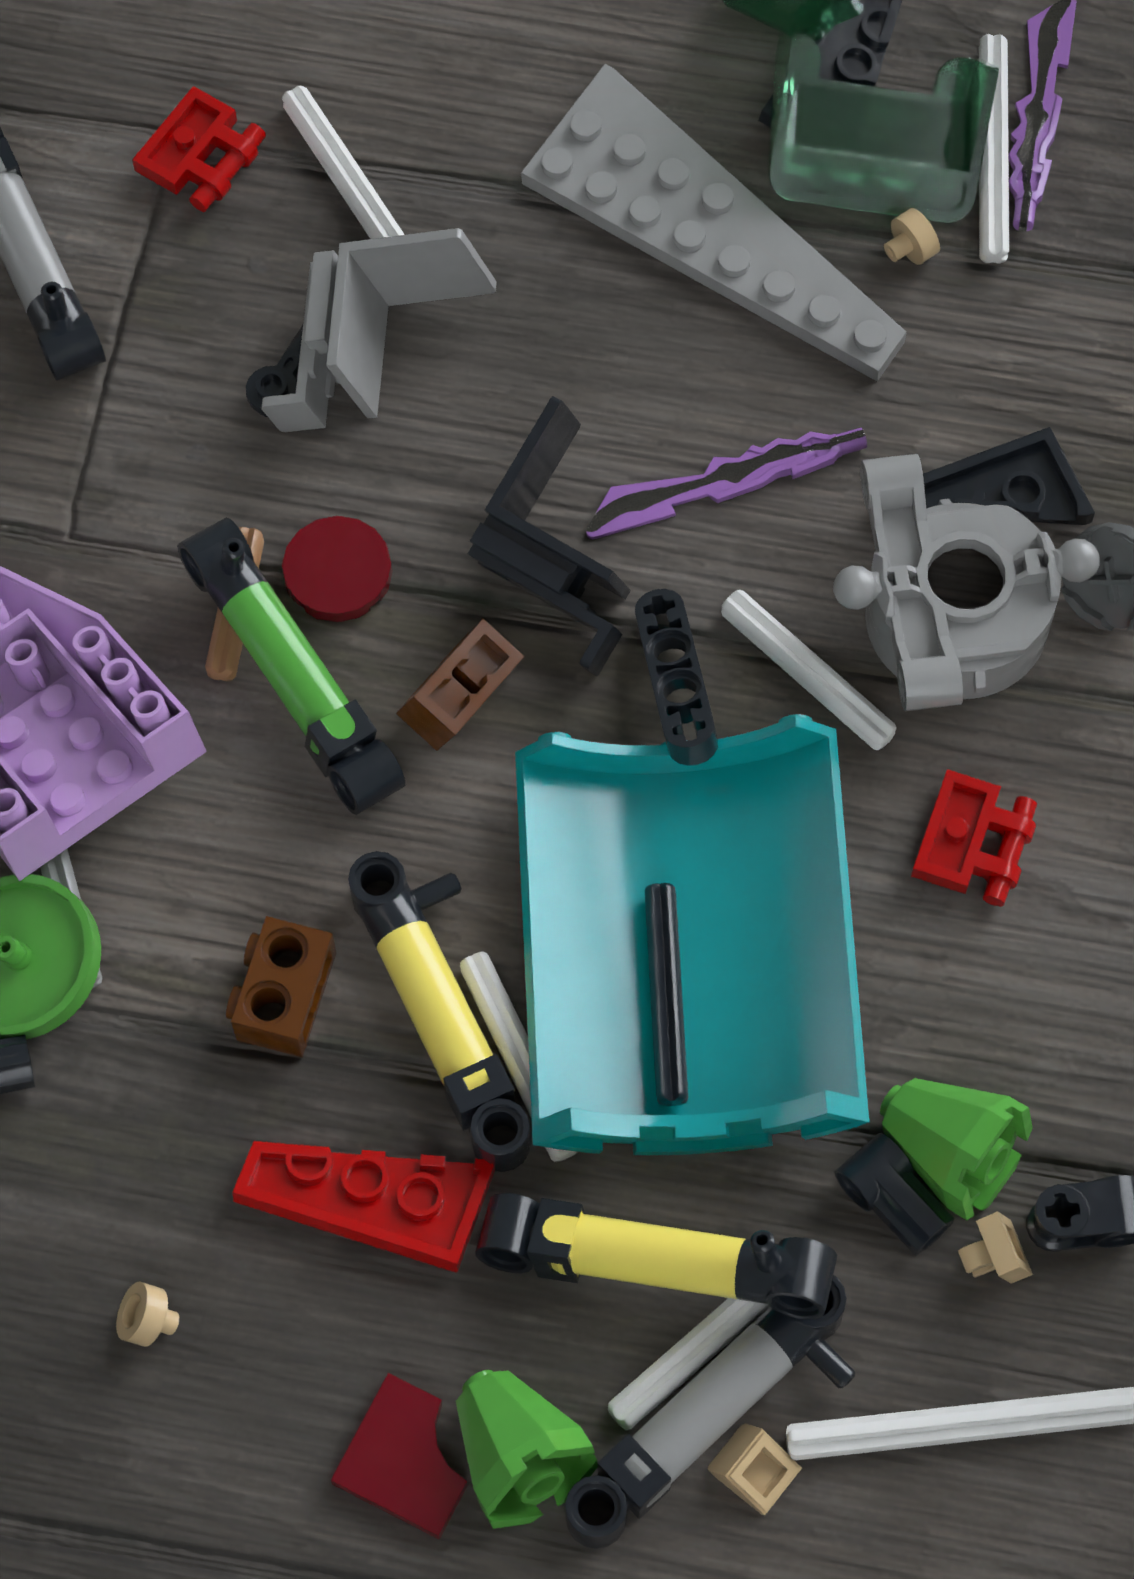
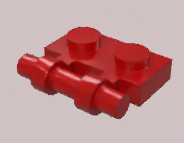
[132,86,266,212]
[911,769,1037,907]

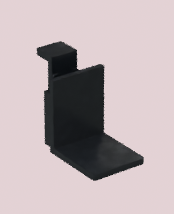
[467,396,631,676]

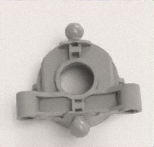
[833,453,1100,711]

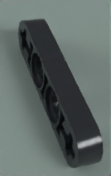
[635,589,718,766]

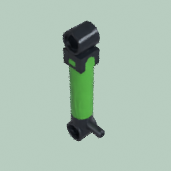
[177,517,406,815]

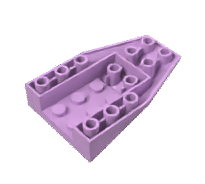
[0,566,207,881]

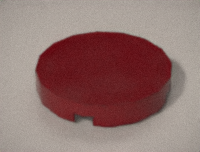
[282,516,393,622]

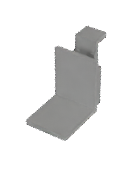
[261,228,497,432]

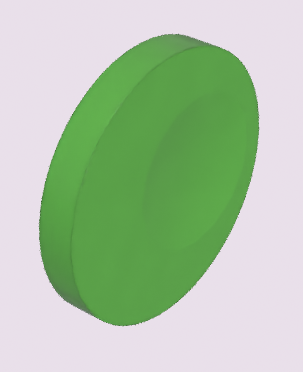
[0,874,101,1039]

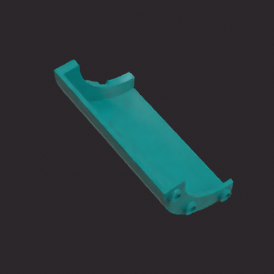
[515,714,870,1155]

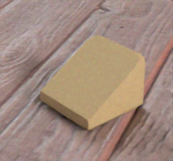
[707,1423,802,1515]

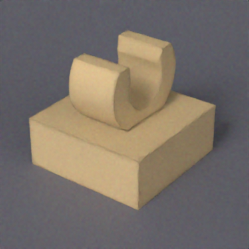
[958,1211,1033,1284]

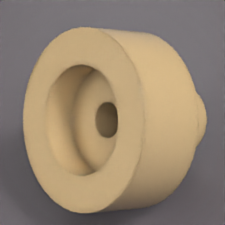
[884,208,940,265]
[116,1282,179,1347]

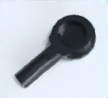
[246,324,303,417]

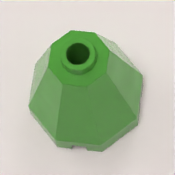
[880,1078,1033,1220]
[456,1370,598,1529]

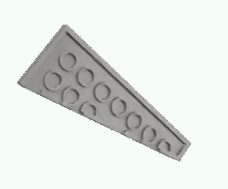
[521,64,906,381]

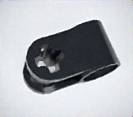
[1026,1175,1134,1252]

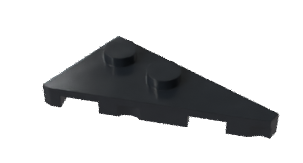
[923,427,1095,525]

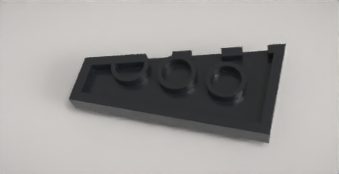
[758,0,902,174]

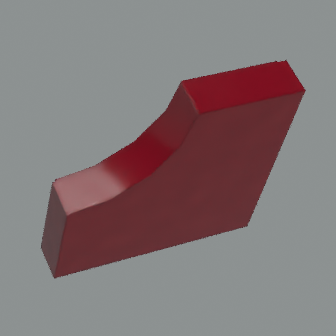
[331,1373,468,1540]

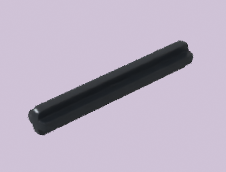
[645,883,688,1106]

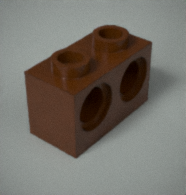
[396,619,525,751]
[226,916,336,1058]

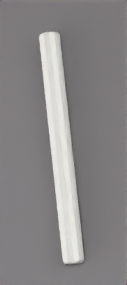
[786,1387,1134,1460]

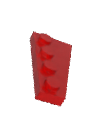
[232,1141,495,1273]

